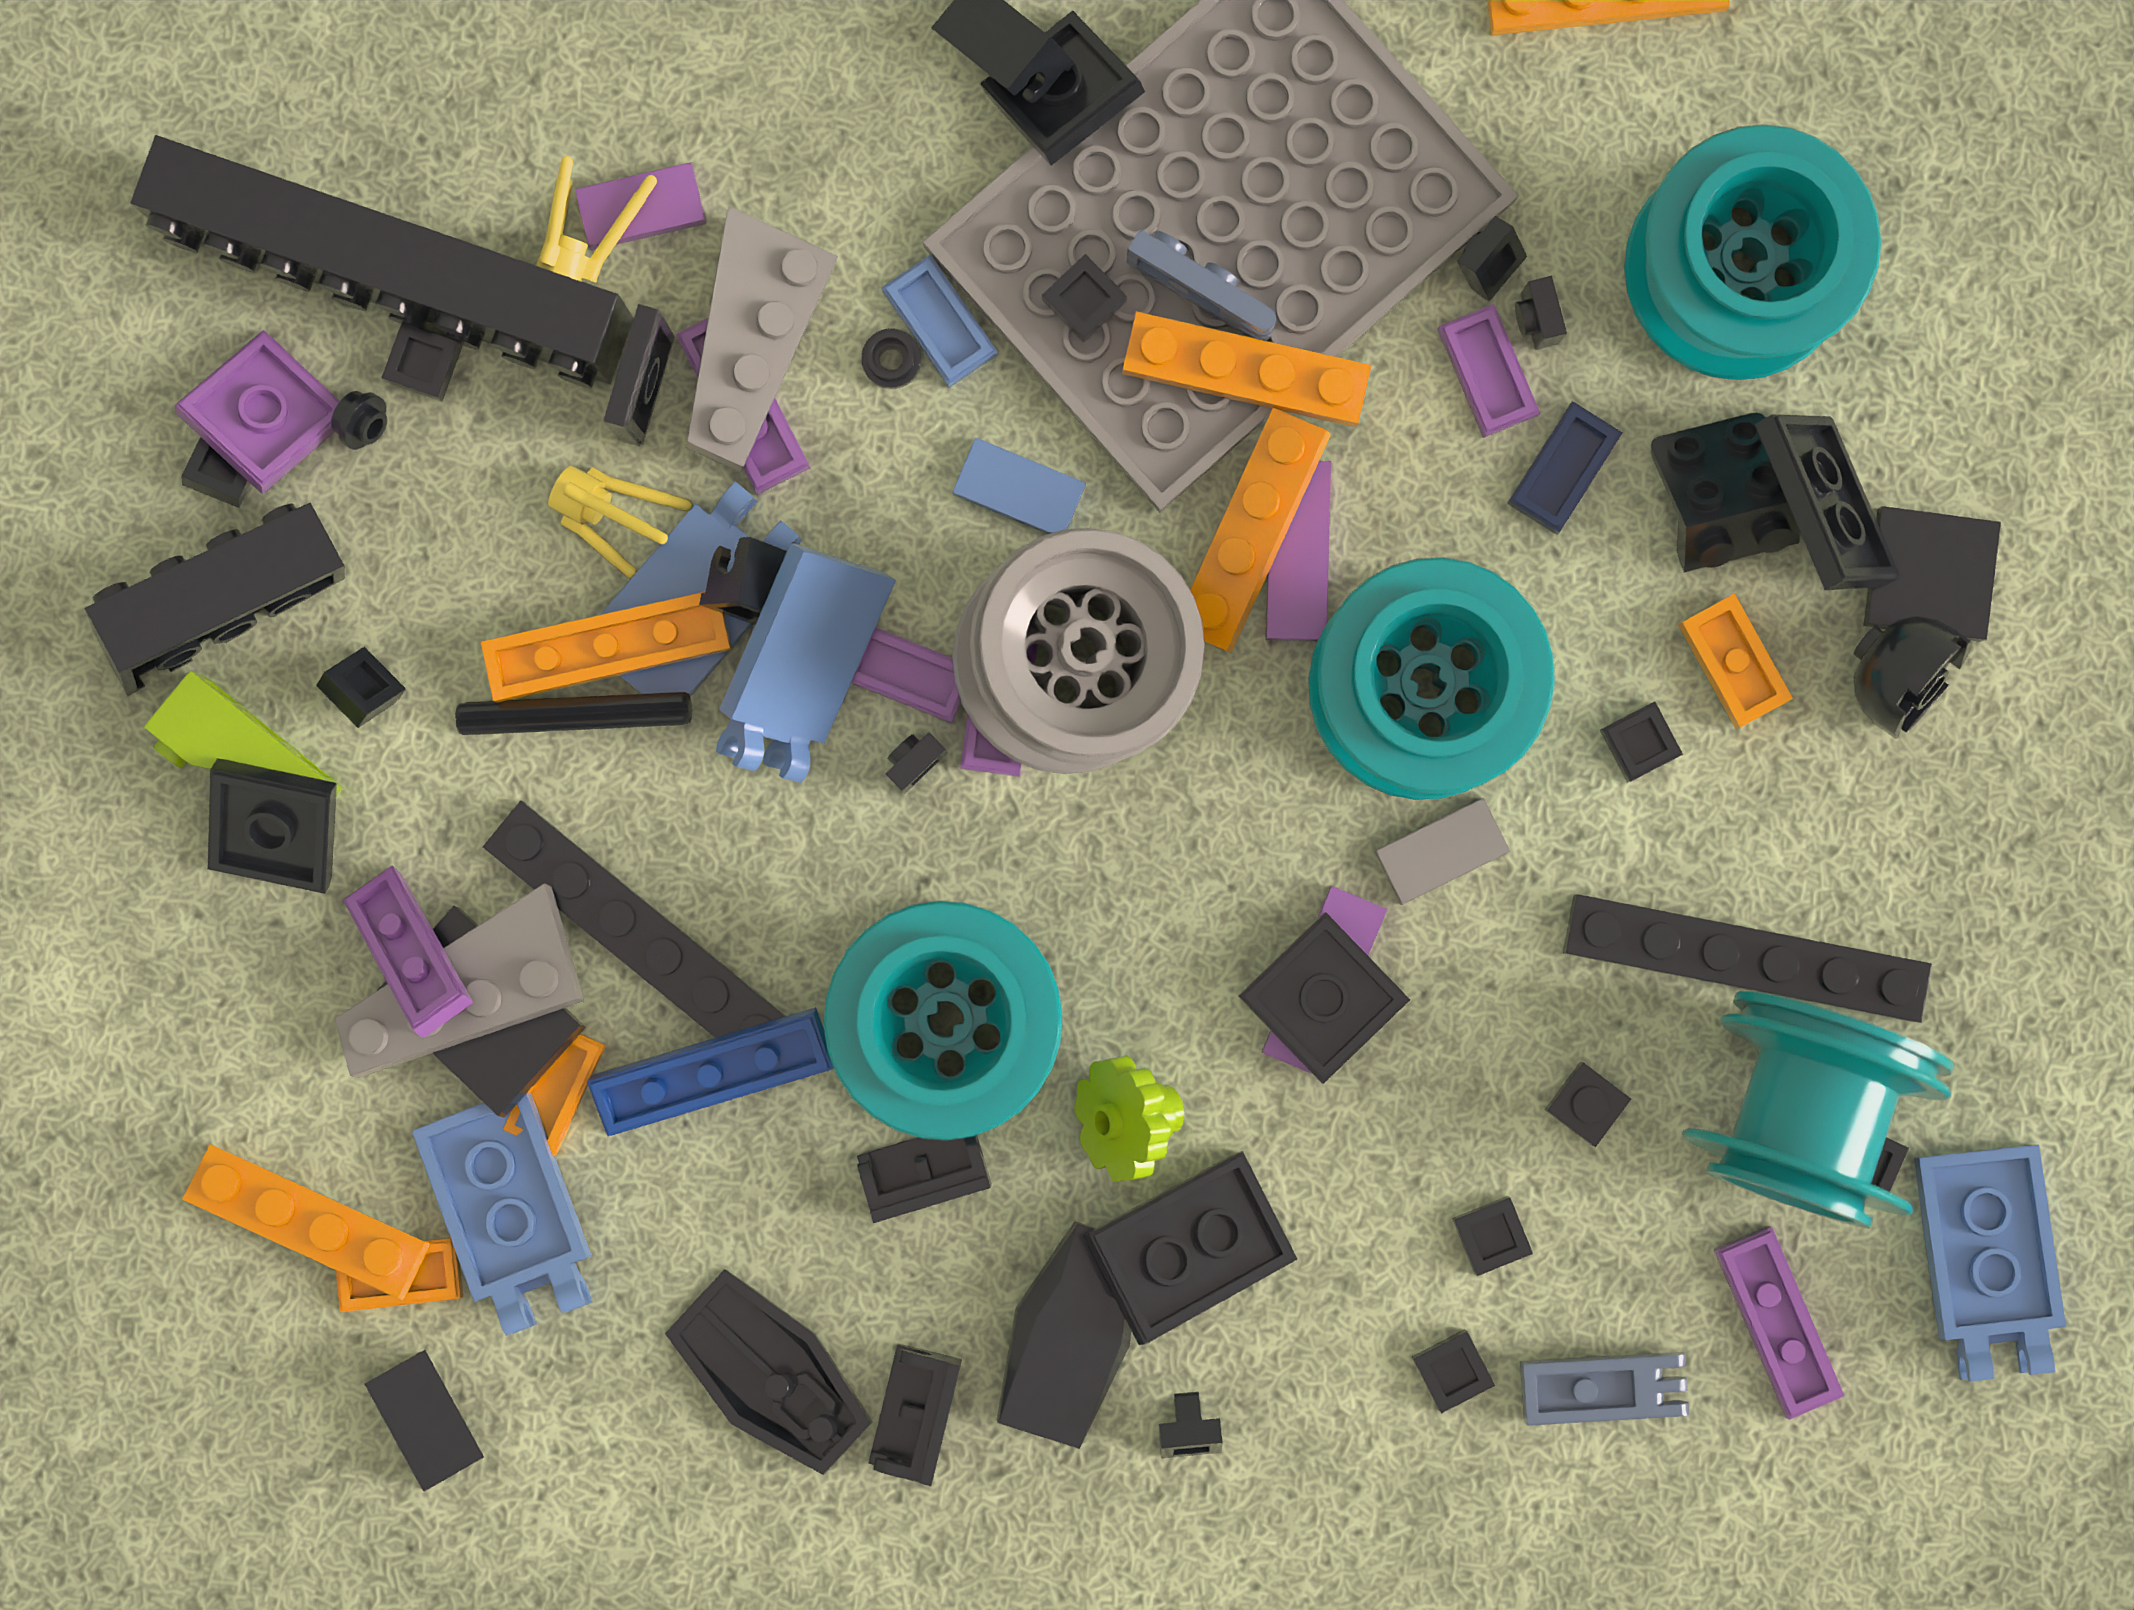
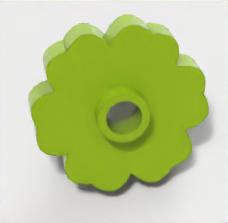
[1074,1056,1184,1182]

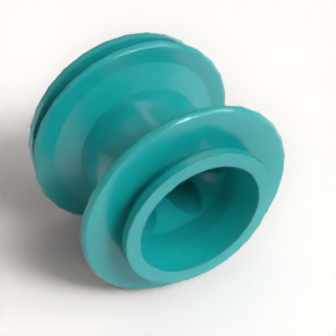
[1624,124,1881,380]
[1308,557,1555,800]
[824,901,1062,1140]
[1682,991,1954,1228]

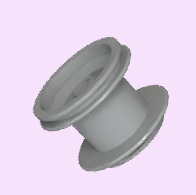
[953,528,1204,774]

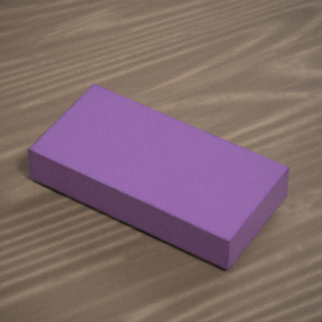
[575,162,706,251]
[1437,304,1540,438]
[851,627,961,723]

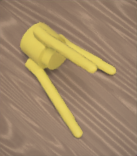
[536,156,657,283]
[548,465,692,579]

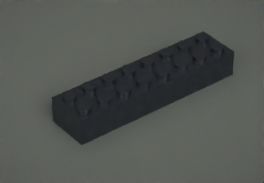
[130,135,634,389]

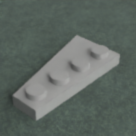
[686,206,838,472]
[334,883,584,1078]

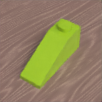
[144,670,344,796]

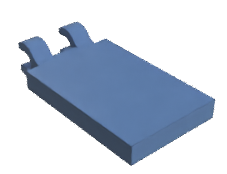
[600,481,802,697]
[716,543,896,783]
[412,1092,593,1336]
[1914,1144,2066,1382]

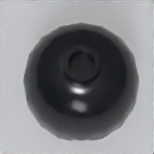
[1853,616,1972,739]

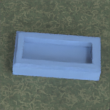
[881,254,998,388]
[953,437,1086,534]

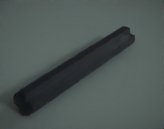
[455,692,693,735]

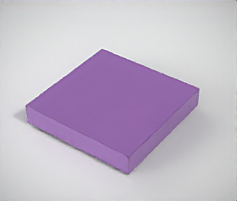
[175,330,340,495]

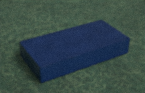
[1507,401,1623,535]

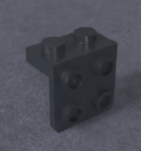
[1651,412,1800,573]

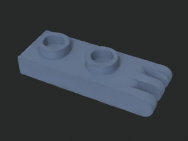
[1126,229,1276,341]
[1520,1352,1689,1426]

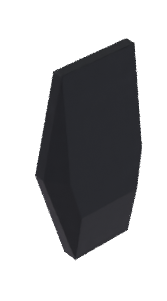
[996,1221,1132,1449]
[665,1269,873,1475]

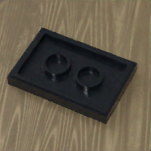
[1755,414,1899,590]
[377,906,586,1118]
[1083,1151,1298,1345]

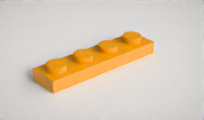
[1487,0,1729,35]
[1122,311,1372,428]
[1190,407,1331,654]
[481,592,733,702]
[182,1144,431,1300]

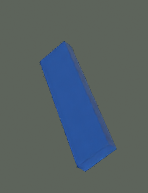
[587,1007,834,1137]

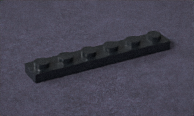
[483,800,786,1038]
[1563,894,1932,1023]

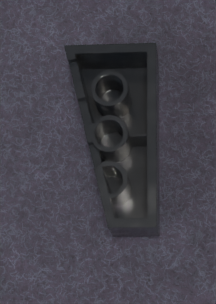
[85,502,345,697]

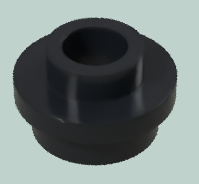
[861,328,921,389]
[331,391,387,450]

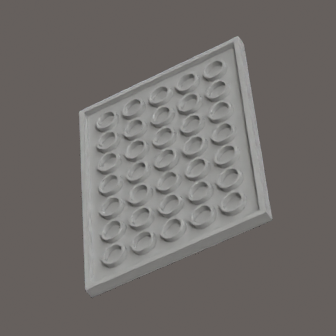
[923,0,1519,513]

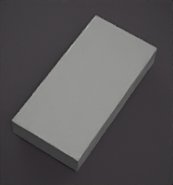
[1374,798,1511,905]

